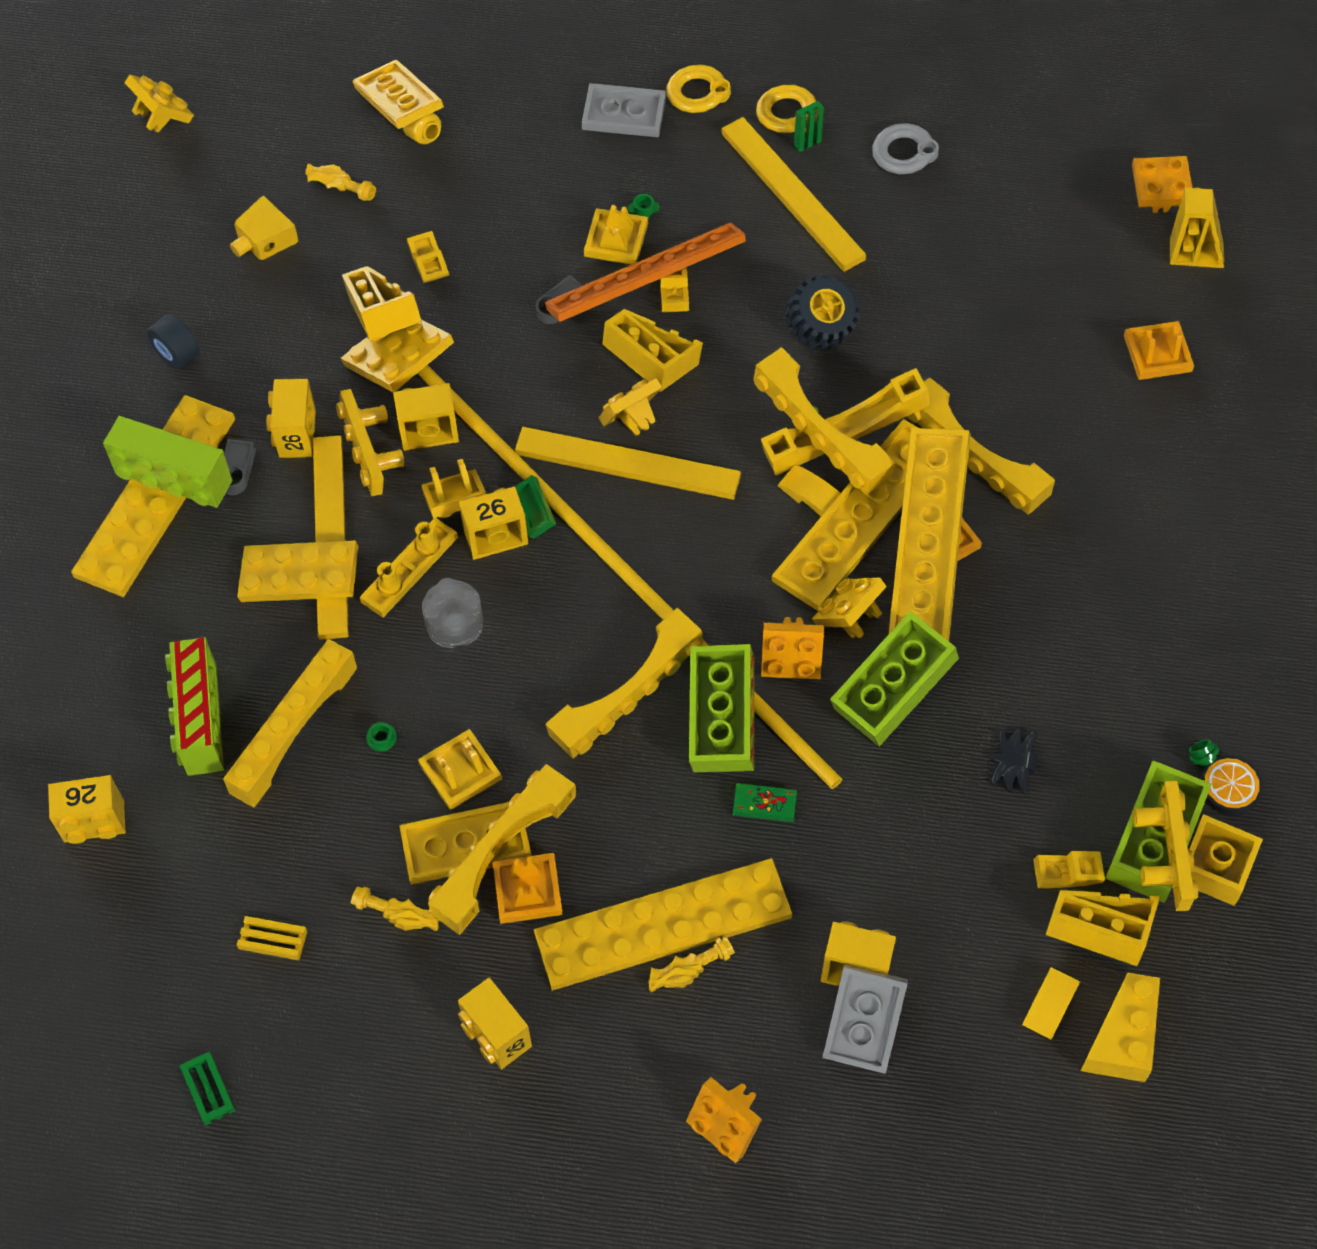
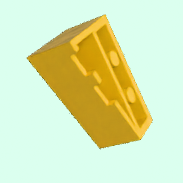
[1170,187,1224,268]
[342,266,422,340]
[602,309,703,392]
[1045,890,1160,966]
[1080,973,1160,1082]

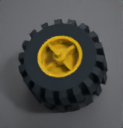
[785,274,860,351]

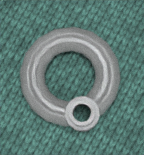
[872,123,939,175]

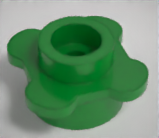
[628,194,660,220]

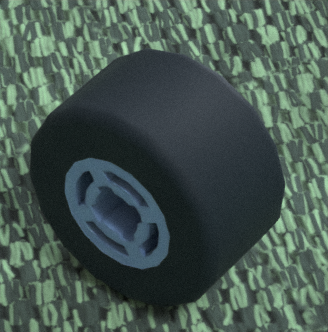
[147,314,200,368]

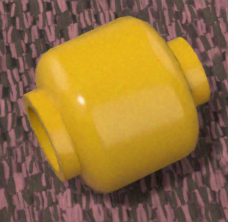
[403,113,441,145]

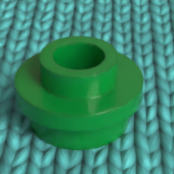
[366,722,397,752]
[1189,739,1219,766]

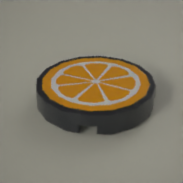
[1200,756,1262,815]

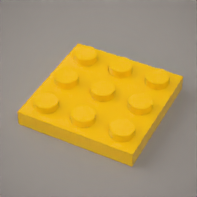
[341,320,454,392]

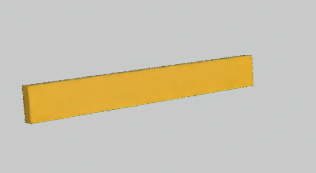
[722,117,866,272]
[515,426,741,500]
[313,435,349,640]

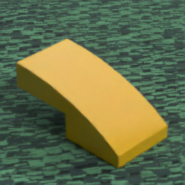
[407,231,449,283]
[660,267,689,312]
[777,464,841,516]
[1033,851,1105,889]
[1022,967,1080,1040]

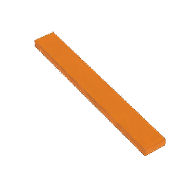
[545,222,746,322]

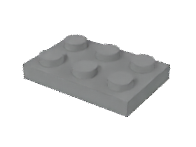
[582,83,666,137]
[822,964,908,1074]

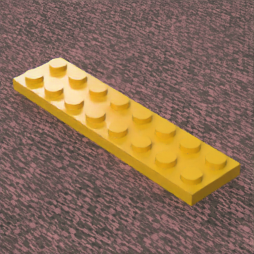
[71,395,235,598]
[771,419,918,611]
[888,428,971,641]
[534,858,792,991]

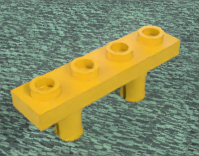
[336,389,404,496]
[360,518,458,618]
[1133,781,1198,911]

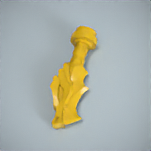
[305,164,376,201]
[351,886,440,931]
[647,937,735,992]

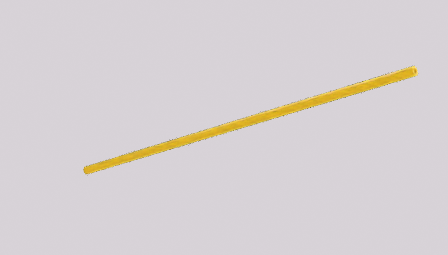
[417,365,842,789]

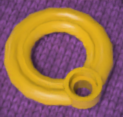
[666,64,731,113]
[756,85,816,133]

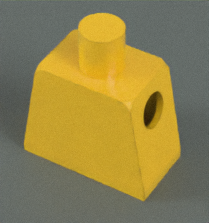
[230,196,299,260]

